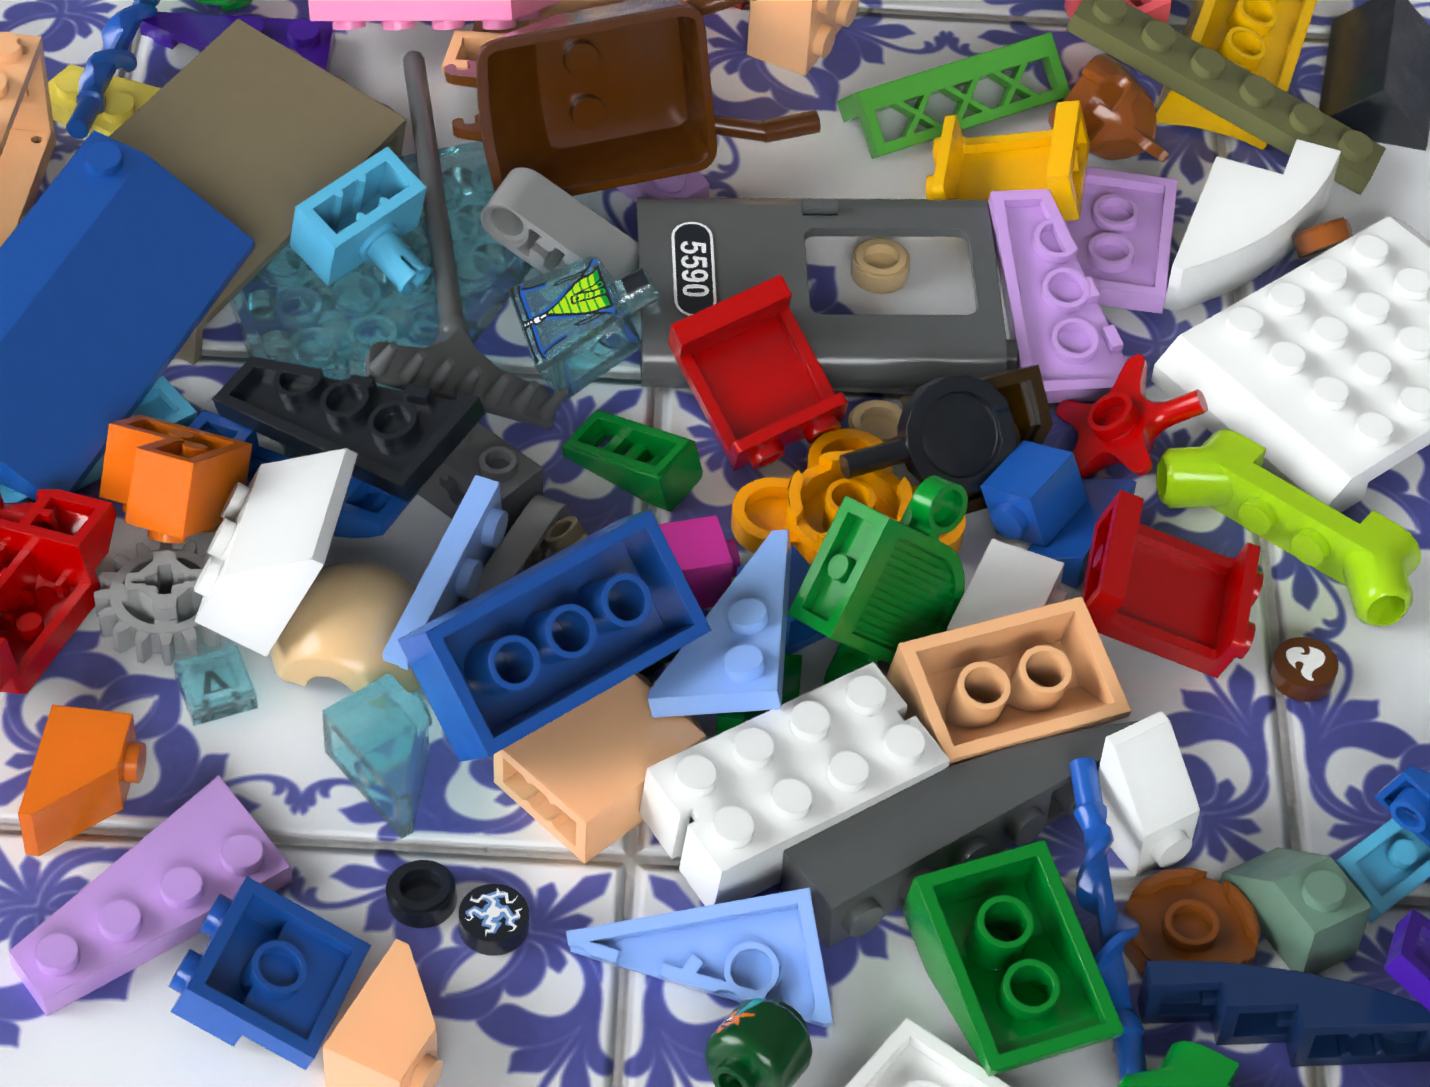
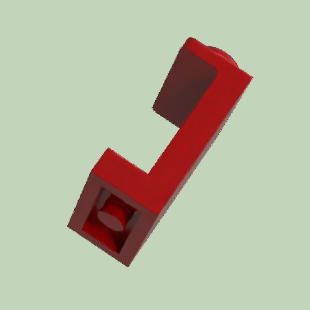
[668,274,849,471]
[1081,489,1264,678]

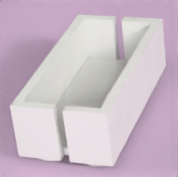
[639,662,950,906]

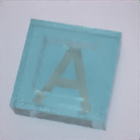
[173,645,258,726]

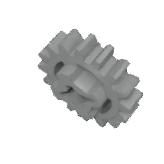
[94,540,222,666]

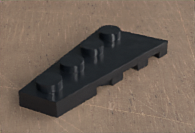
[212,356,486,502]

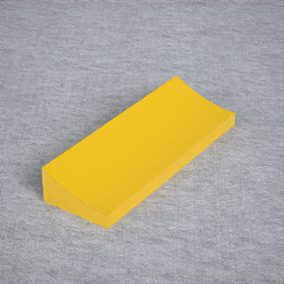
[1155,0,1317,150]

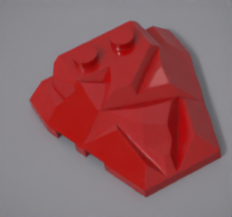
[0,489,117,694]

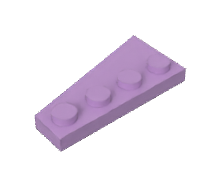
[9,775,293,1016]

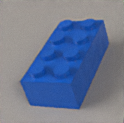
[397,510,712,762]

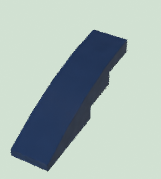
[1137,961,1430,1067]

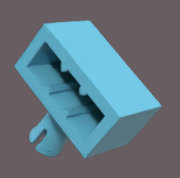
[289,146,431,296]

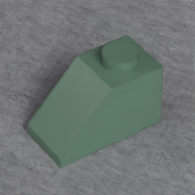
[1220,847,1372,975]

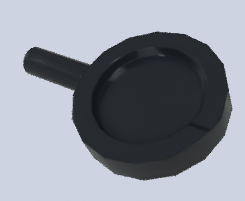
[839,375,1016,493]

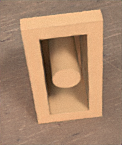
[323,939,443,1087]

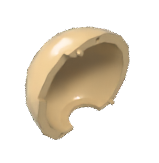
[270,560,420,708]

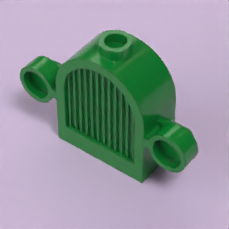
[787,475,968,685]

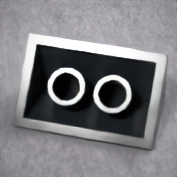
[1319,0,1430,151]

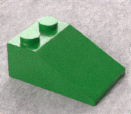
[902,840,1124,1077]

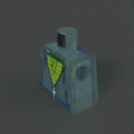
[508,256,660,401]

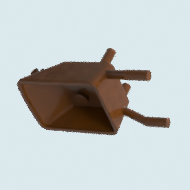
[444,0,821,196]

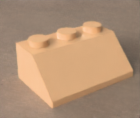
[886,596,1132,765]

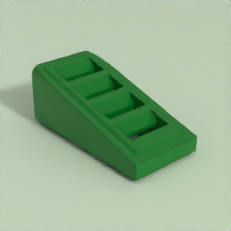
[561,410,703,512]

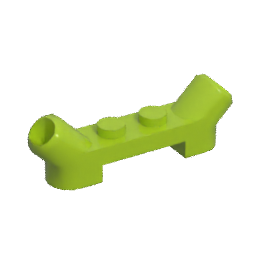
[1156,429,1421,626]

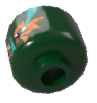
[704,998,813,1087]

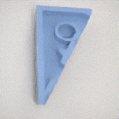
[566,888,834,1027]

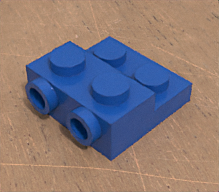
[168,876,371,1070]

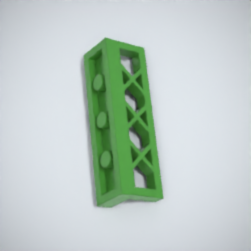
[837,32,1070,159]

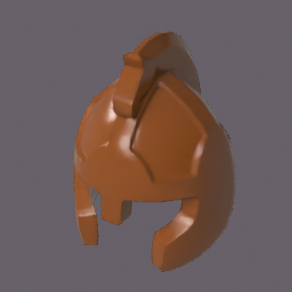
[1048,54,1169,163]

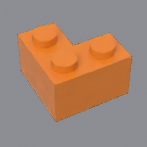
[99,414,253,544]

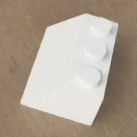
[194,448,358,657]

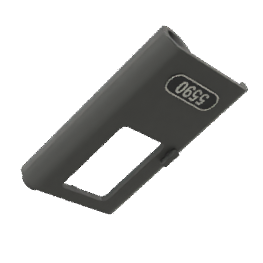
[636,198,1017,388]

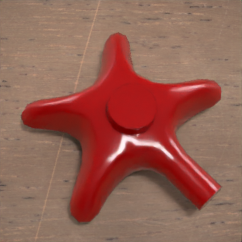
[1055,354,1208,479]

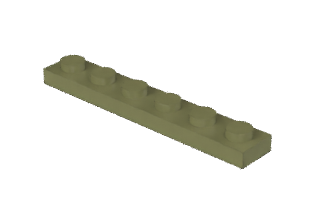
[1066,0,1386,195]

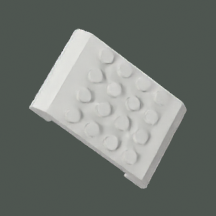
[1151,216,1430,513]

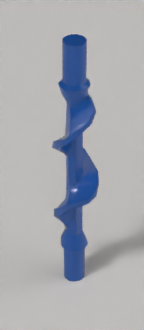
[66,0,160,139]
[1069,757,1148,1081]

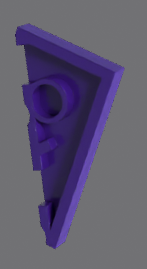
[140,12,335,72]

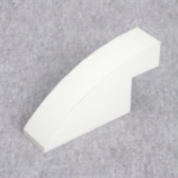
[1164,139,1341,311]

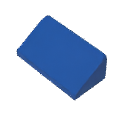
[1027,479,1136,589]

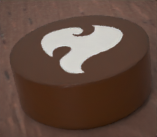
[1270,637,1339,702]

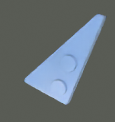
[382,475,508,670]
[648,529,792,718]

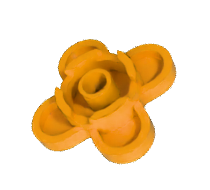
[731,429,966,566]

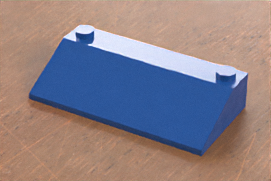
[0,130,255,501]

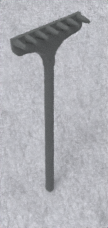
[365,51,566,430]

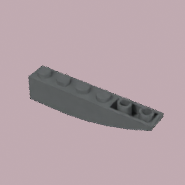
[779,720,1141,948]

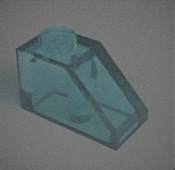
[322,673,432,839]

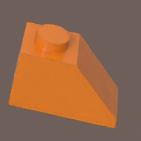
[18,704,146,856]

